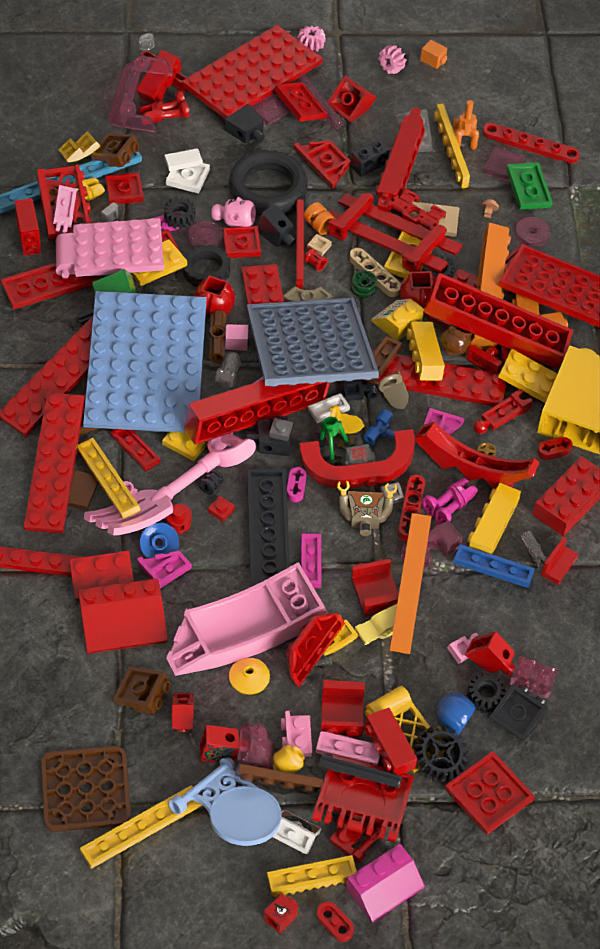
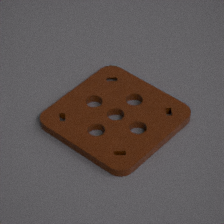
[41,746,131,832]

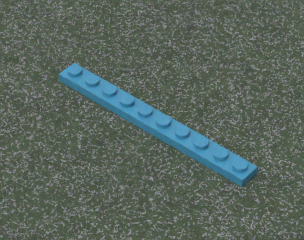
[0,152,142,214]

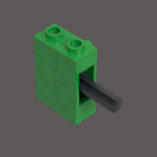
[77,269,137,323]

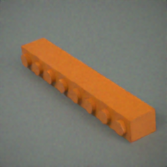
[471,222,511,351]

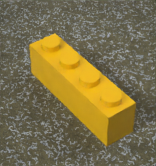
[407,322,445,380]
[467,483,521,554]

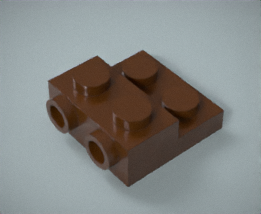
[90,133,140,168]
[113,666,171,715]

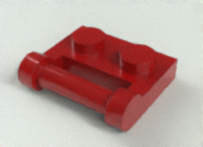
[329,816,382,863]

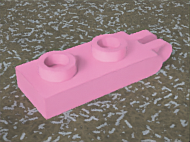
[53,185,77,233]

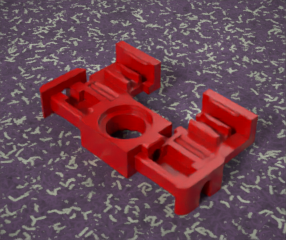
[388,189,446,230]

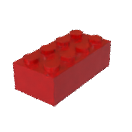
[533,456,600,537]

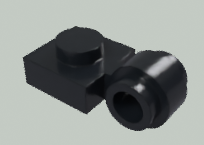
[343,380,379,401]

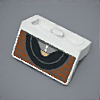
[273,810,321,854]

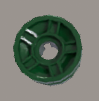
[351,270,377,298]

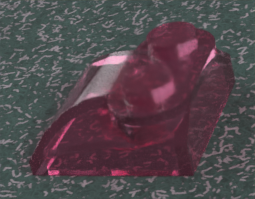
[238,723,274,770]

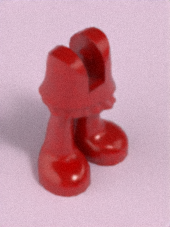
[139,90,190,123]

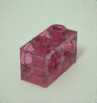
[510,656,558,698]

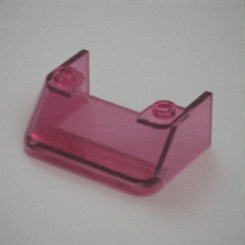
[108,56,173,132]

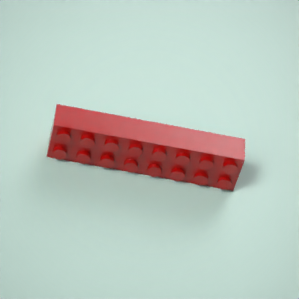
[423,273,573,369]
[184,380,330,445]

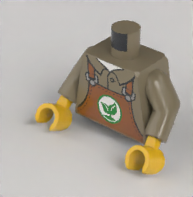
[337,481,397,536]

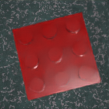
[445,751,535,835]

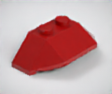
[286,613,345,688]

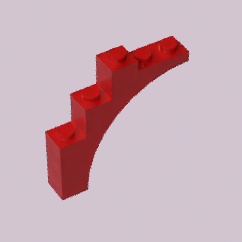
[415,422,539,489]

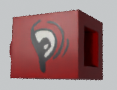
[263,893,298,934]

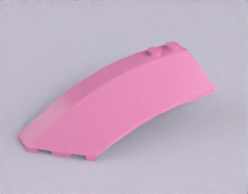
[167,562,328,676]

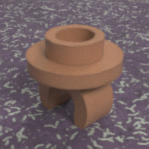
[481,199,499,218]

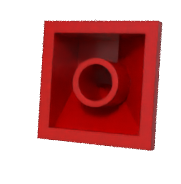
[327,76,377,122]

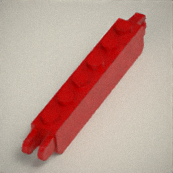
[376,108,425,211]

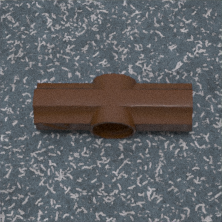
[209,310,227,363]

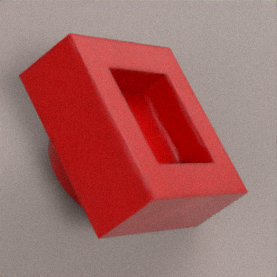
[208,496,235,522]

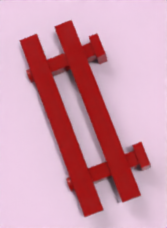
[329,192,463,273]

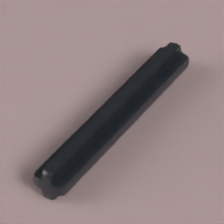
[319,754,402,788]

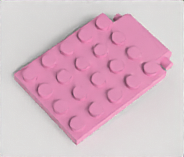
[56,218,164,278]

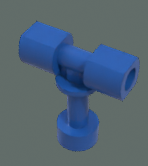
[364,409,394,446]

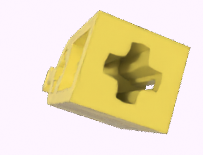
[355,604,397,645]

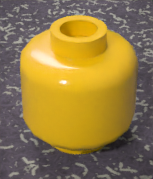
[273,745,305,774]

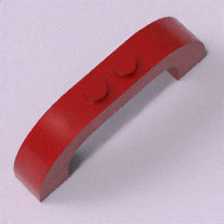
[300,429,415,489]

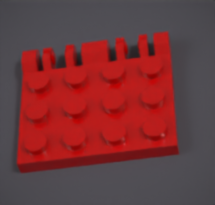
[312,754,414,843]

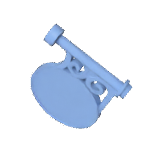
[168,757,281,846]

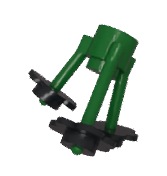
[311,416,357,466]

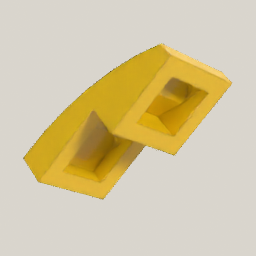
[323,620,359,656]

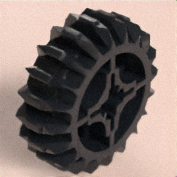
[412,725,469,783]

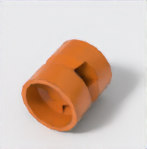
[304,202,336,235]

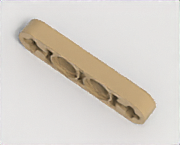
[349,248,401,297]

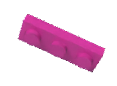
[301,533,321,588]

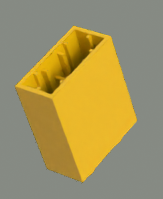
[537,346,600,454]

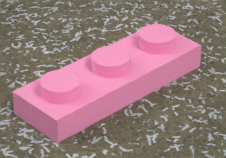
[316,731,380,766]

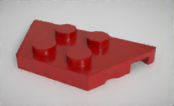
[294,140,351,189]

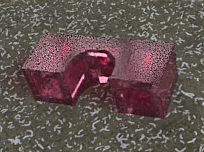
[401,521,463,570]

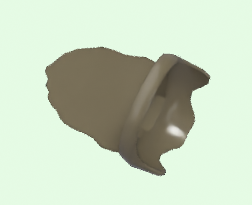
[376,370,409,409]

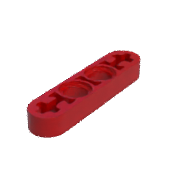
[398,475,425,541]

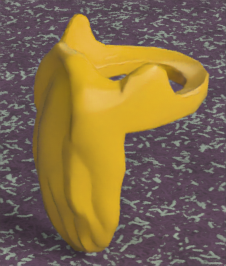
[330,405,364,434]

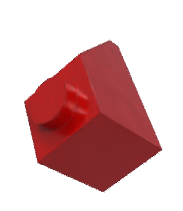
[172,693,194,732]

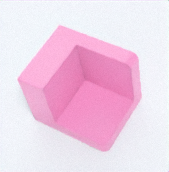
[225,324,248,351]

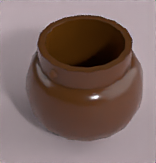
[441,324,472,356]

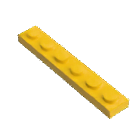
[434,104,470,188]
[77,438,141,519]
[80,785,202,869]

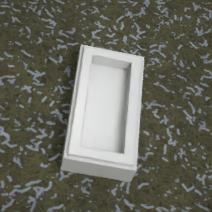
[165,149,202,171]
[308,393,350,423]

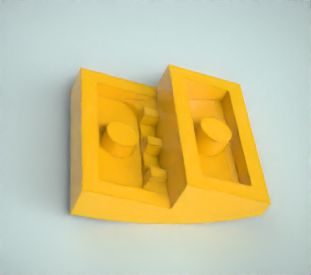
[58,131,100,162]

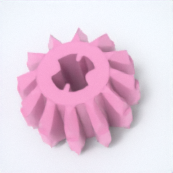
[298,26,326,52]
[378,45,407,74]

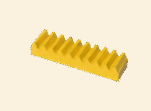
[267,855,357,898]

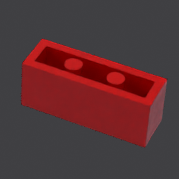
[136,50,182,103]
[364,707,417,775]

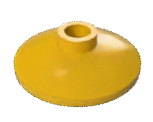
[229,658,270,695]

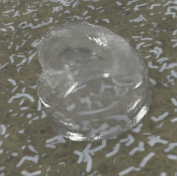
[138,33,155,50]

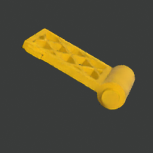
[365,685,446,773]

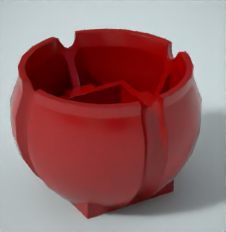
[400,271,436,309]
[194,275,235,319]

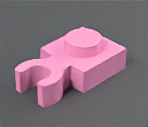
[447,633,478,664]

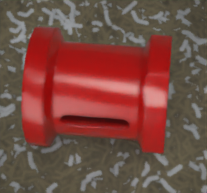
[304,248,328,271]

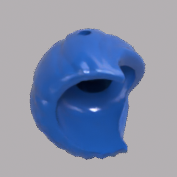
[436,693,476,735]

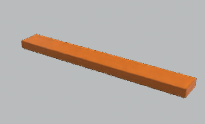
[390,513,431,654]

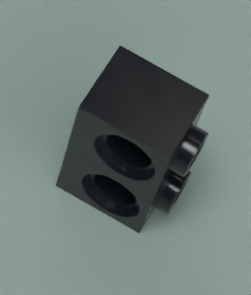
[351,139,389,177]

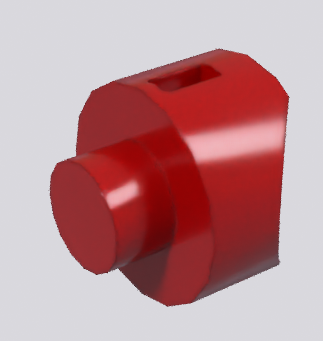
[166,504,192,534]

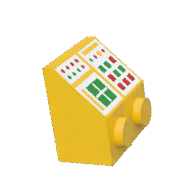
[371,299,424,341]

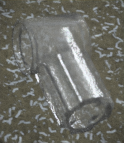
[215,352,241,388]

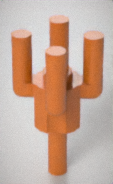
[453,100,479,150]

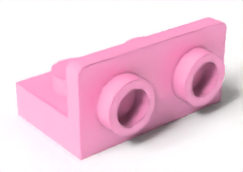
[281,711,312,757]

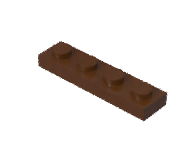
[235,764,323,793]

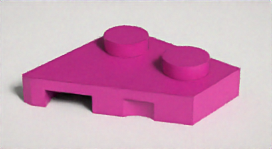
[424,408,464,435]
[137,551,192,588]

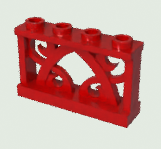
[37,165,93,241]

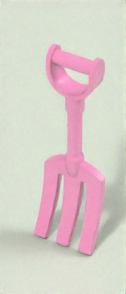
[84,433,256,536]

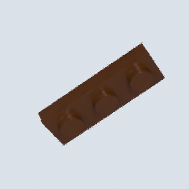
[364,336,402,385]

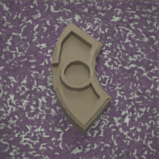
[283,286,333,302]

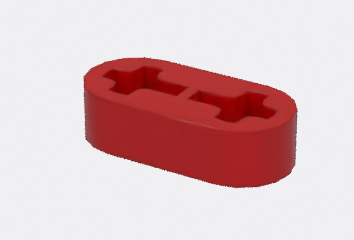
[537,437,573,460]

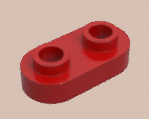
[317,902,354,942]

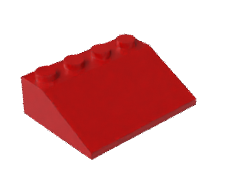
[78,578,168,654]

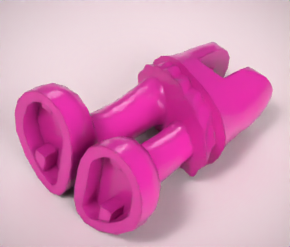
[422,478,478,525]

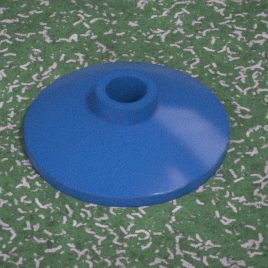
[140,523,179,558]

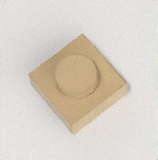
[307,234,332,256]

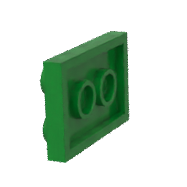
[506,162,553,210]

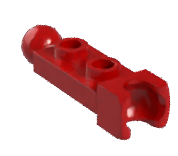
[473,389,532,434]

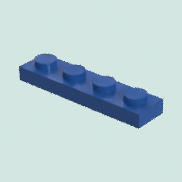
[453,544,535,588]

